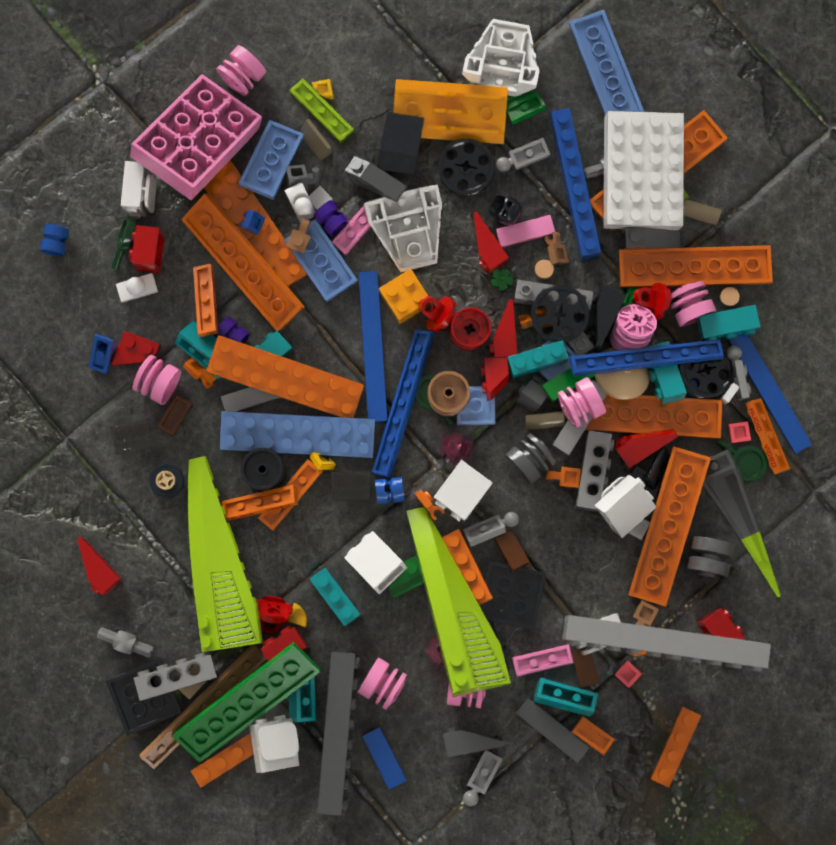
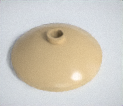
[595,347,650,400]

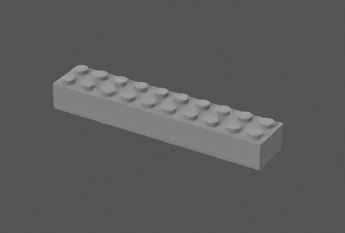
[562,615,771,672]

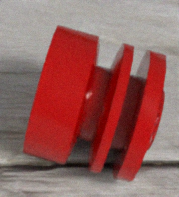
[449,307,491,351]

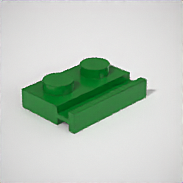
[506,89,546,125]
[388,556,424,598]

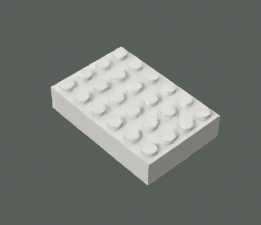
[603,111,684,230]

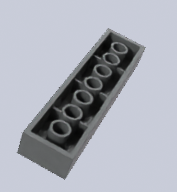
[317,652,360,816]

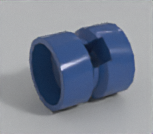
[40,224,69,257]
[375,477,405,504]

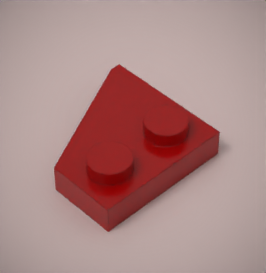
[111,331,161,366]

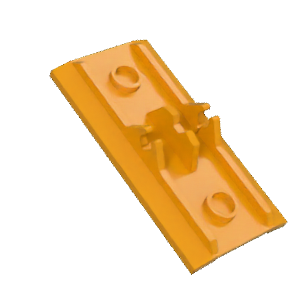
[393,79,508,144]

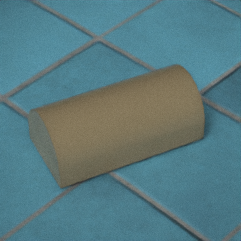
[683,199,722,225]
[524,411,565,431]

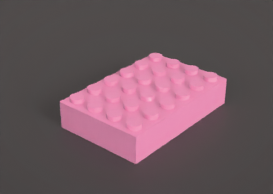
[130,74,262,200]

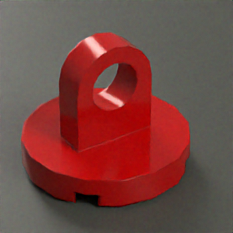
[633,283,671,321]
[419,296,457,333]
[256,596,293,634]

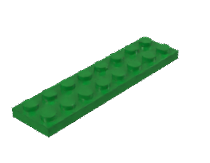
[173,642,320,763]

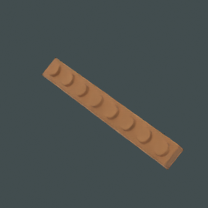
[139,645,266,769]

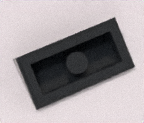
[643,446,670,489]

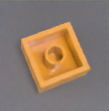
[379,269,431,325]

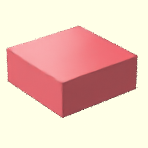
[728,421,751,444]
[614,660,642,688]

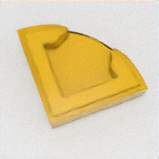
[312,79,334,99]
[310,452,336,470]
[289,603,307,628]

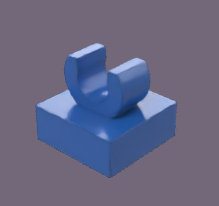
[240,209,265,235]

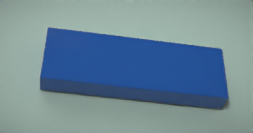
[362,727,407,789]

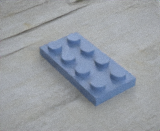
[239,120,304,200]
[284,219,358,302]

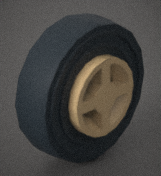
[149,464,184,498]

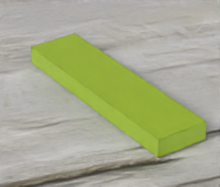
[289,78,354,144]

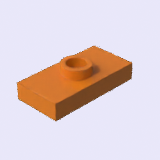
[571,716,615,755]

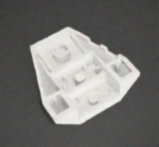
[462,19,539,97]
[364,185,442,272]

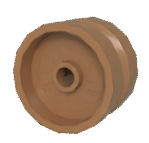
[428,371,470,417]

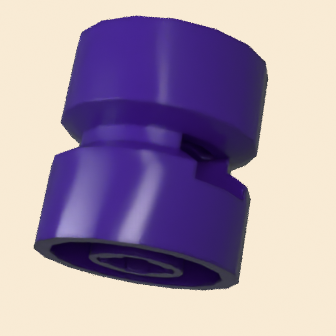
[314,200,349,236]
[214,316,250,344]

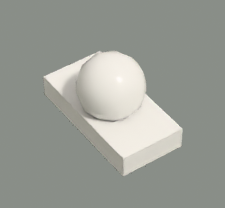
[284,182,316,223]
[116,273,158,303]

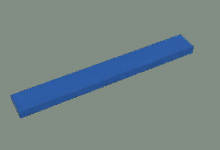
[359,271,387,422]
[371,329,434,479]
[727,333,812,454]
[569,339,724,377]

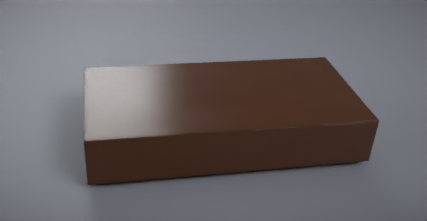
[156,394,193,437]
[494,530,530,572]
[571,647,600,688]

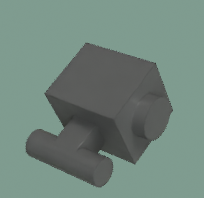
[286,164,319,194]
[517,374,548,414]

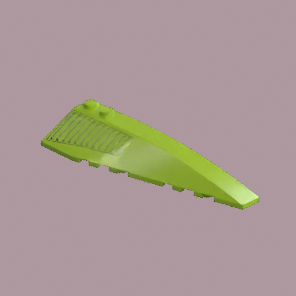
[188,456,263,652]
[406,507,511,697]

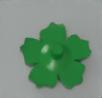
[490,269,514,291]

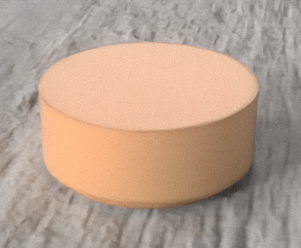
[535,260,554,280]
[719,287,740,307]

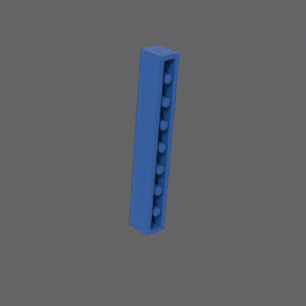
[550,108,601,261]

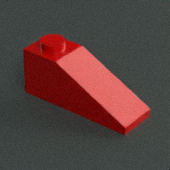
[473,212,509,274]
[489,299,517,358]
[615,429,678,468]
[77,537,122,596]

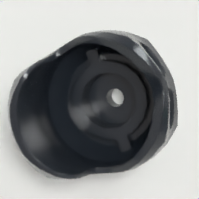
[488,194,522,226]

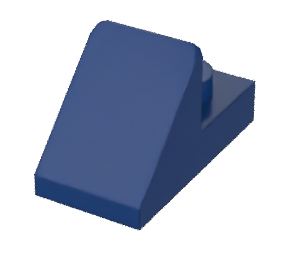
[88,334,117,374]

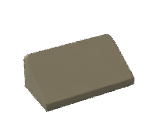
[299,119,332,160]

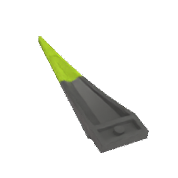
[703,449,781,598]

